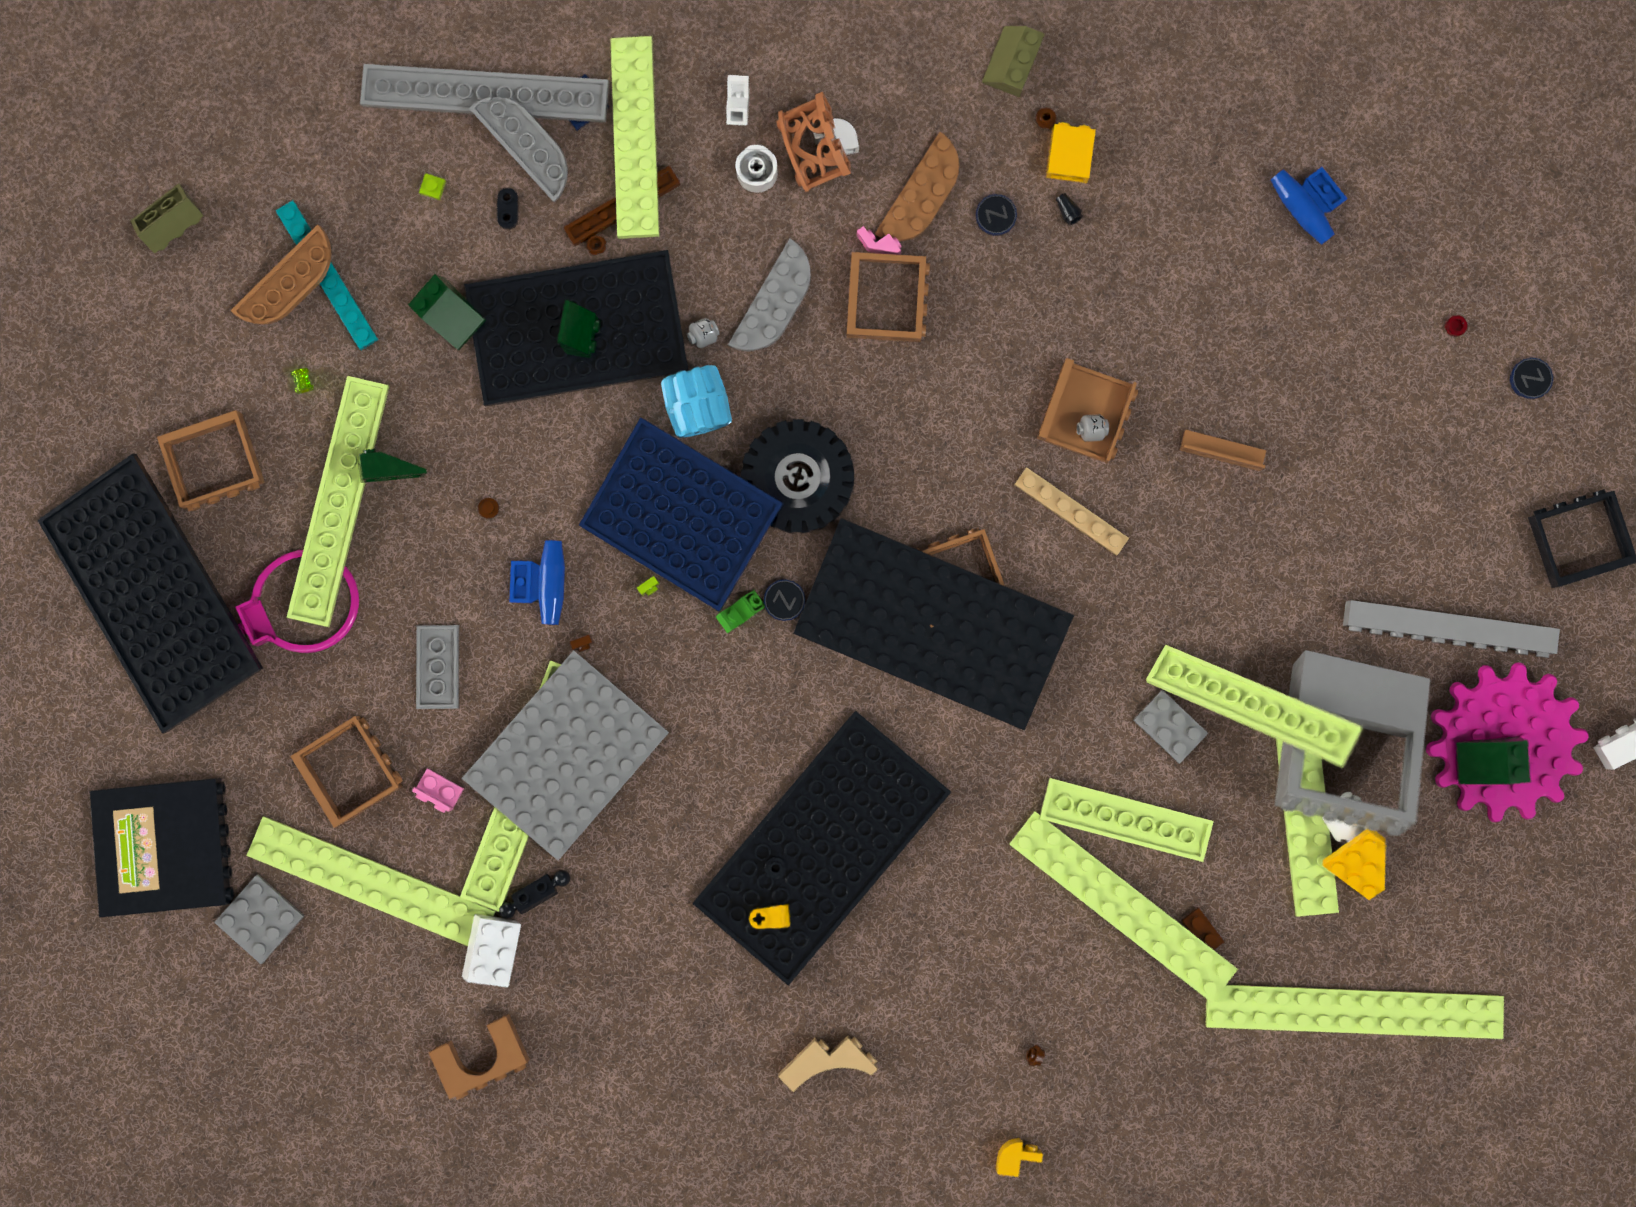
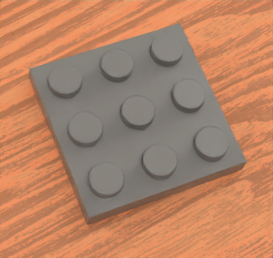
[214,874,305,964]

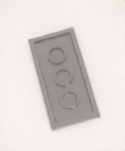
[416,625,459,709]

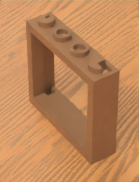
[846,252,930,342]
[157,410,265,511]
[917,528,1005,627]
[290,716,403,828]

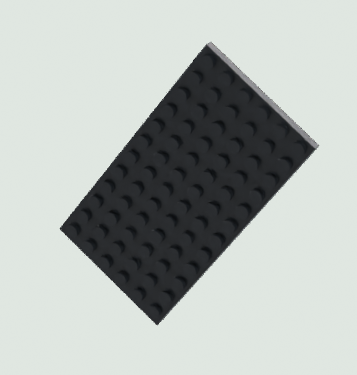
[37,454,264,734]
[793,518,1074,730]
[692,710,951,986]

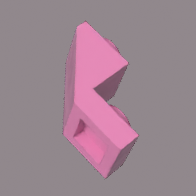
[856,226,901,255]

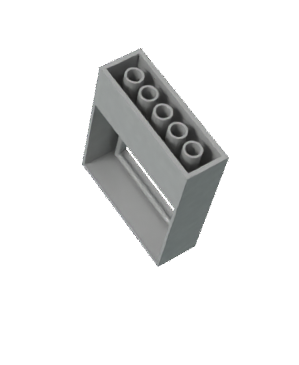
[1275,650,1430,836]

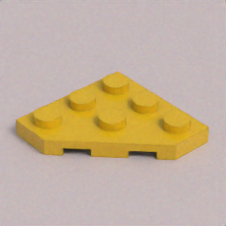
[1323,829,1386,900]

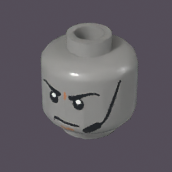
[687,318,719,348]
[1076,414,1109,442]

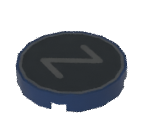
[976,194,1017,236]
[1510,358,1553,400]
[764,579,805,621]

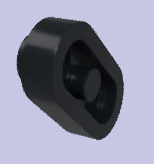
[497,188,519,230]

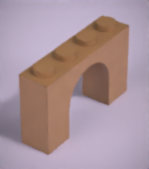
[429,1014,530,1100]

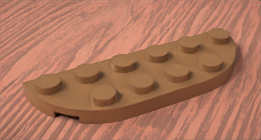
[874,132,959,242]
[231,225,331,325]

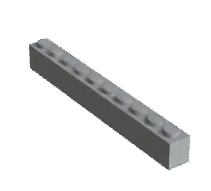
[1343,600,1560,658]

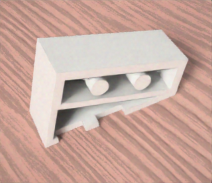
[1593,718,1636,770]

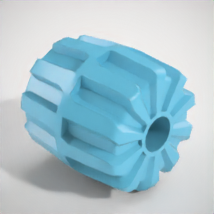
[661,365,732,438]

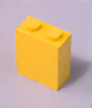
[1046,123,1096,183]

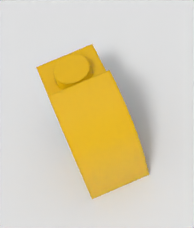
[996,1138,1043,1177]

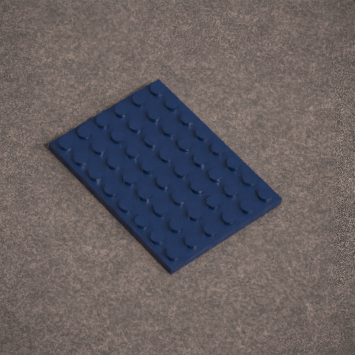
[579,417,784,611]

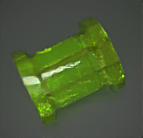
[290,368,314,394]

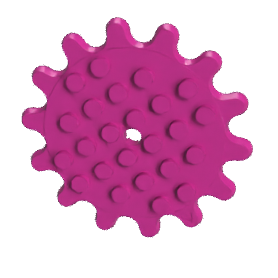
[1426,662,1588,823]

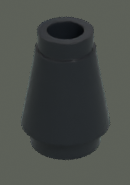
[1056,193,1083,225]

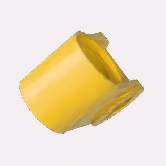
[749,905,790,929]

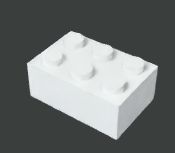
[462,914,521,987]

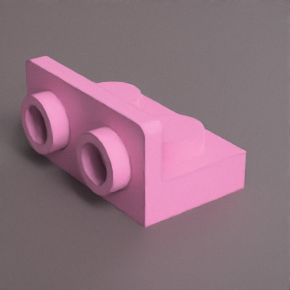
[412,768,464,813]

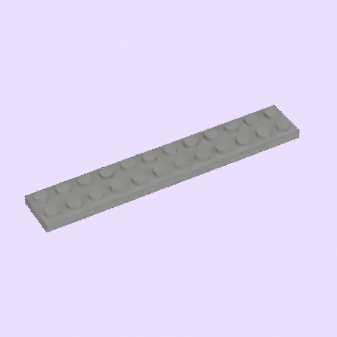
[360,64,609,123]

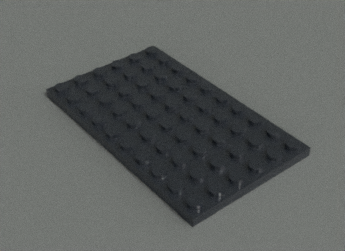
[464,250,689,407]

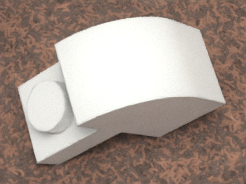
[726,75,749,125]
[814,119,859,155]

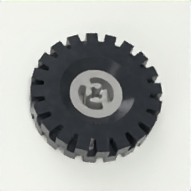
[741,419,855,534]

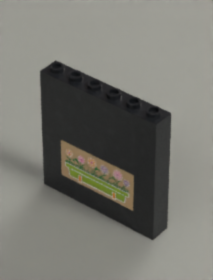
[90,778,234,918]

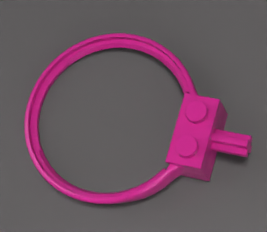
[235,550,359,653]

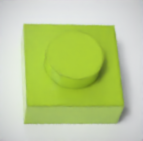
[419,173,446,200]
[637,576,660,596]

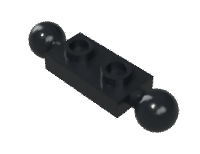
[499,870,570,919]

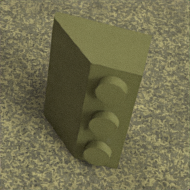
[982,26,1045,98]
[131,183,203,254]

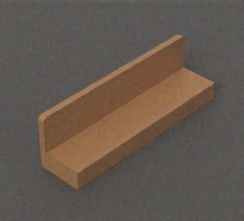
[1180,430,1266,471]

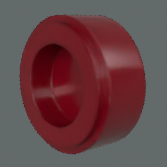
[1445,315,1468,337]

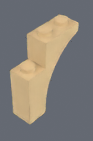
[778,1036,878,1092]

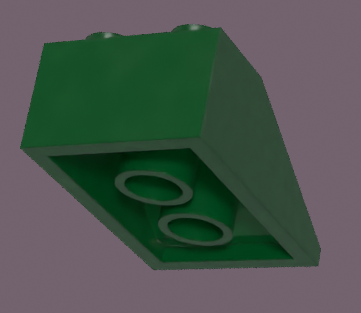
[408,274,486,350]
[557,300,600,358]
[358,449,427,483]
[1455,737,1531,785]

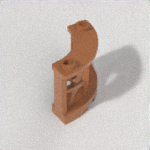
[776,92,851,192]

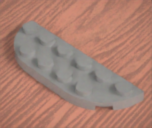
[469,97,568,202]
[728,239,811,351]

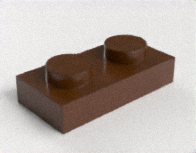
[1182,908,1224,950]

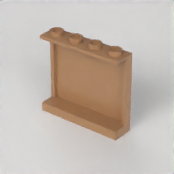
[1037,358,1138,463]

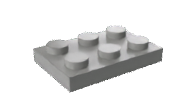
[1133,690,1208,764]

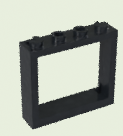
[1528,489,1636,588]

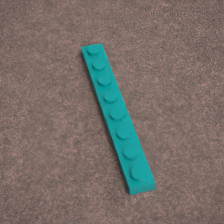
[276,200,379,350]

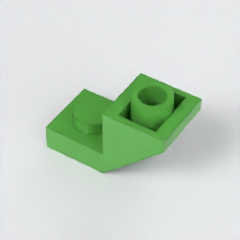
[715,590,765,634]

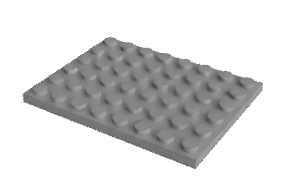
[462,651,669,860]

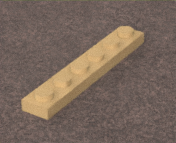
[1014,467,1129,556]

